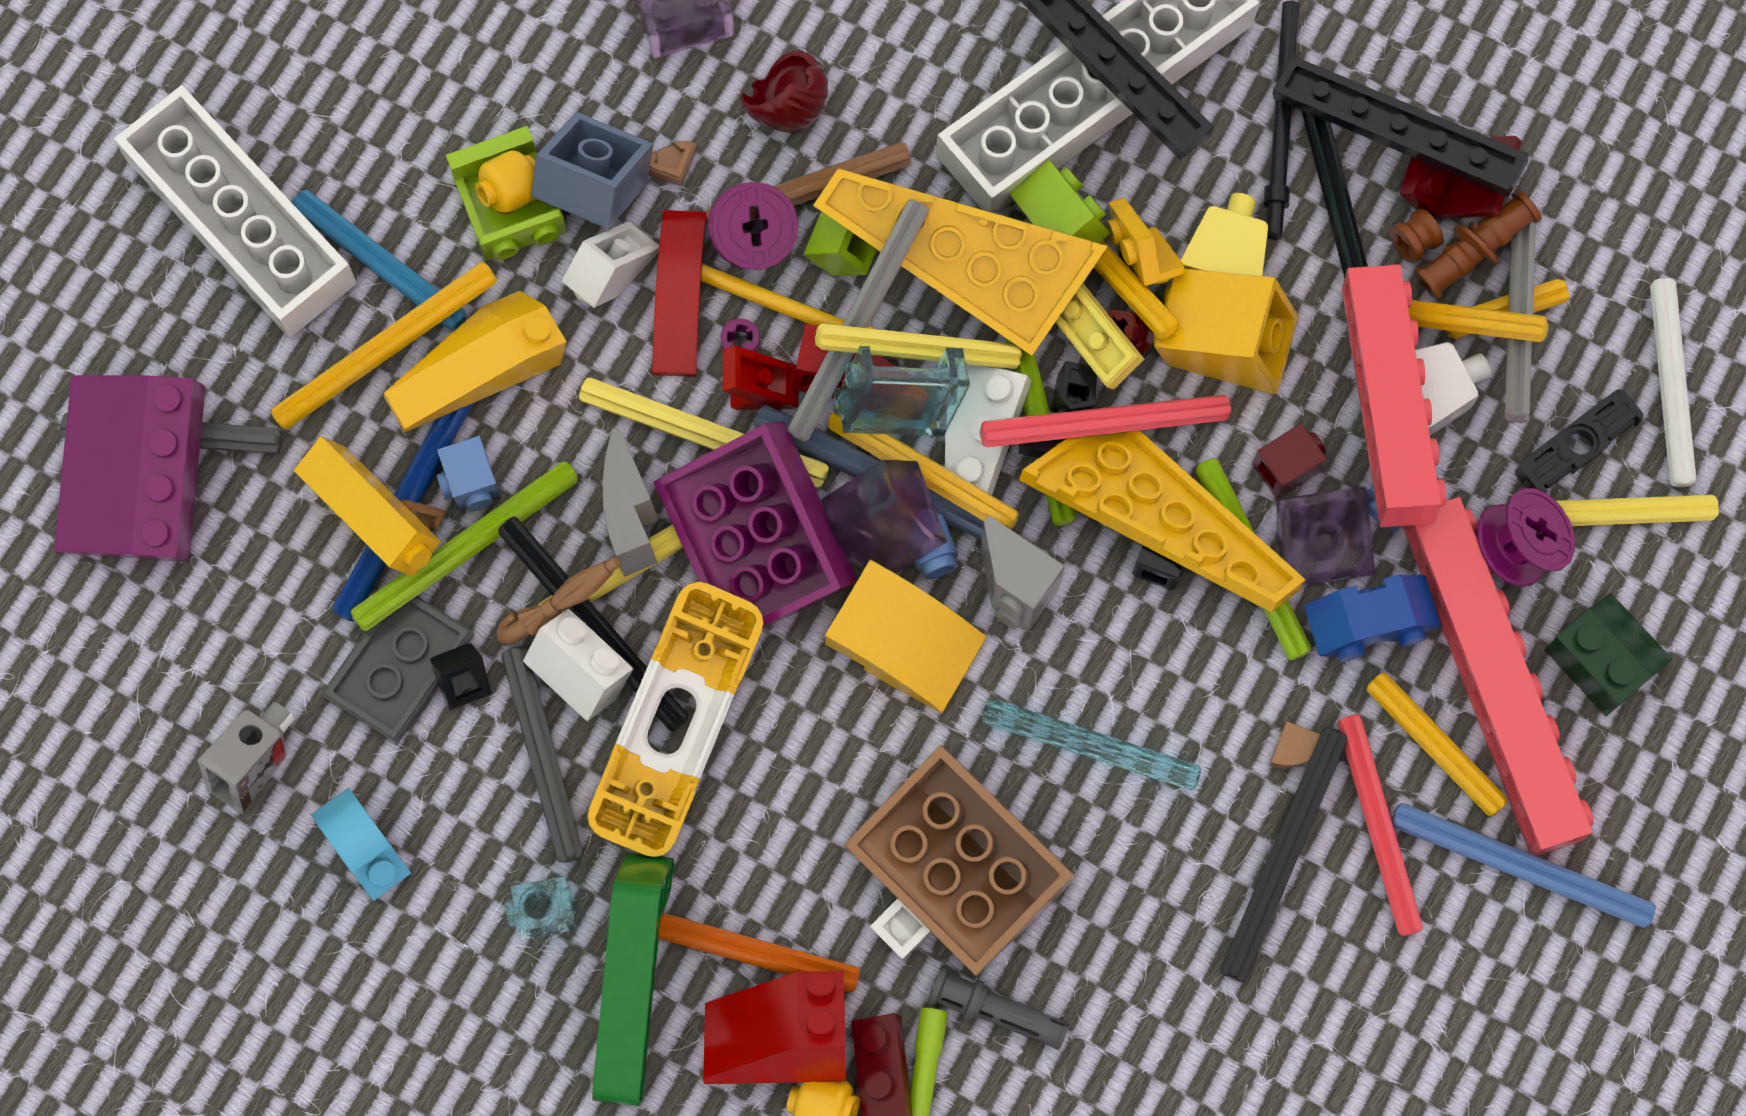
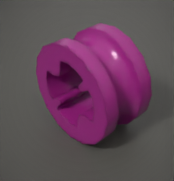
[720,318,760,352]

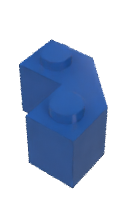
[1304,574,1441,662]

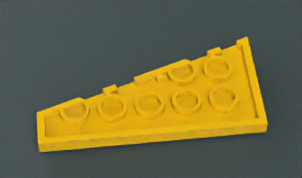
[813,168,1108,356]
[1019,406,1306,612]

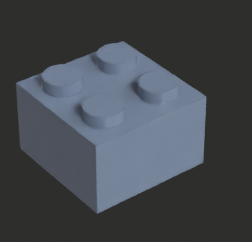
[531,112,653,229]

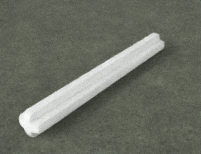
[1650,278,1696,487]

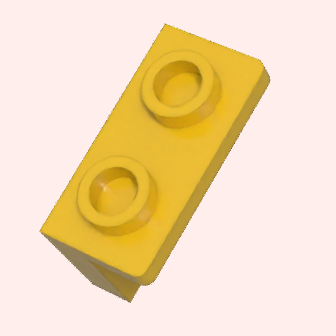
[1106,197,1185,286]

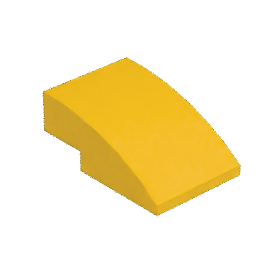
[825,560,987,714]

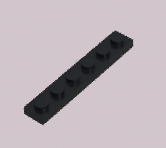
[1019,0,1214,160]
[1273,56,1529,198]

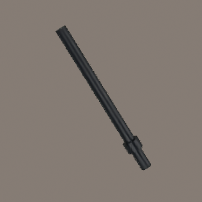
[1263,0,1299,240]

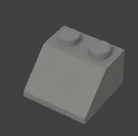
[980,515,1065,632]

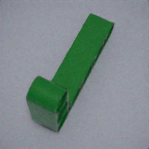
[592,852,674,1106]

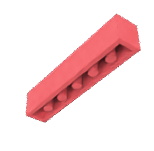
[1342,264,1446,527]

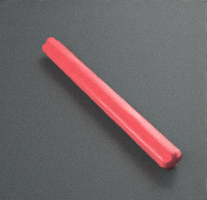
[979,395,1232,447]

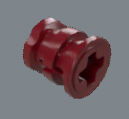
[1108,310,1154,355]

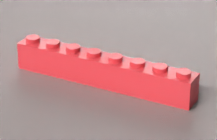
[1402,497,1594,856]

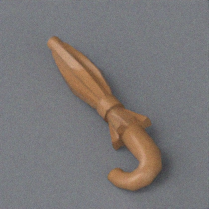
[496,557,621,645]

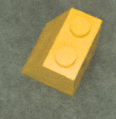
[1153,269,1299,394]

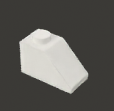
[562,221,659,308]

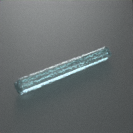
[982,698,1201,790]

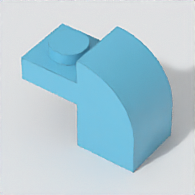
[311,787,411,901]

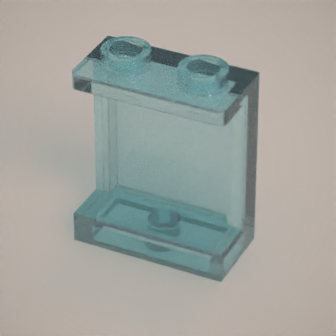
[833,346,970,436]

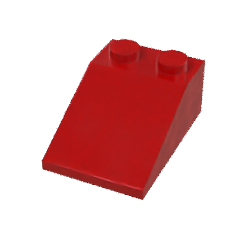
[703,971,846,1084]

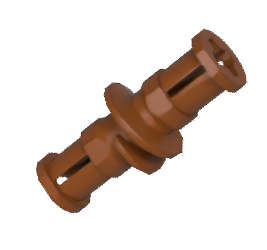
[1414,189,1542,301]

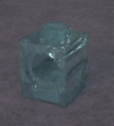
[505,876,577,939]

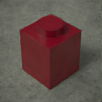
[1252,423,1327,499]

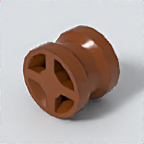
[1389,208,1444,263]

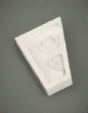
[945,363,1032,495]

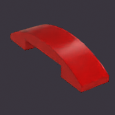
[652,210,707,377]

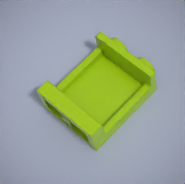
[446,126,567,261]

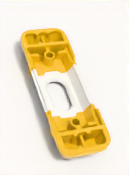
[587,582,763,857]

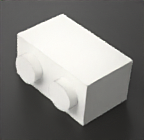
[523,608,634,722]

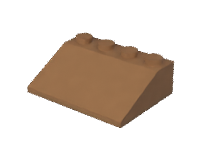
[844,745,1077,976]

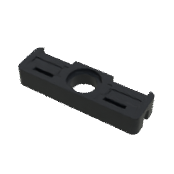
[1515,389,1644,493]

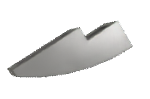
[602,429,658,577]

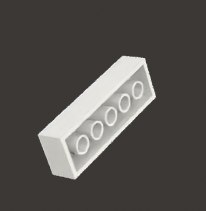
[114,85,357,338]

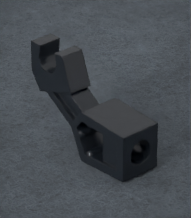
[1018,361,1097,458]

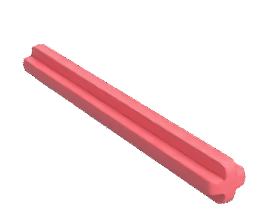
[1337,715,1423,936]

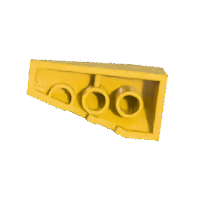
[384,291,567,433]

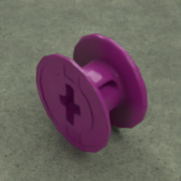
[708,182,799,270]
[1477,488,1575,587]

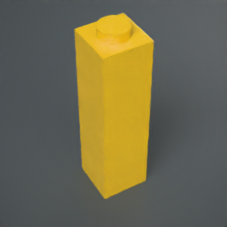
[293,436,441,577]

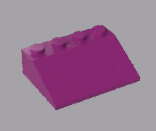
[54,375,206,562]
[653,421,858,629]

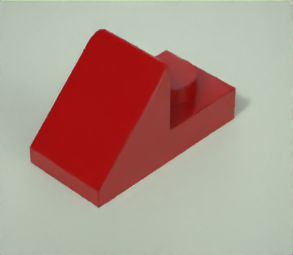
[723,345,799,410]

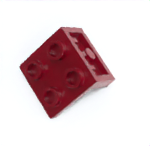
[1399,136,1522,219]

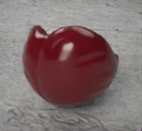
[740,50,828,133]

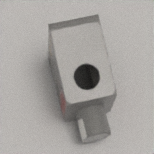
[197,702,295,815]

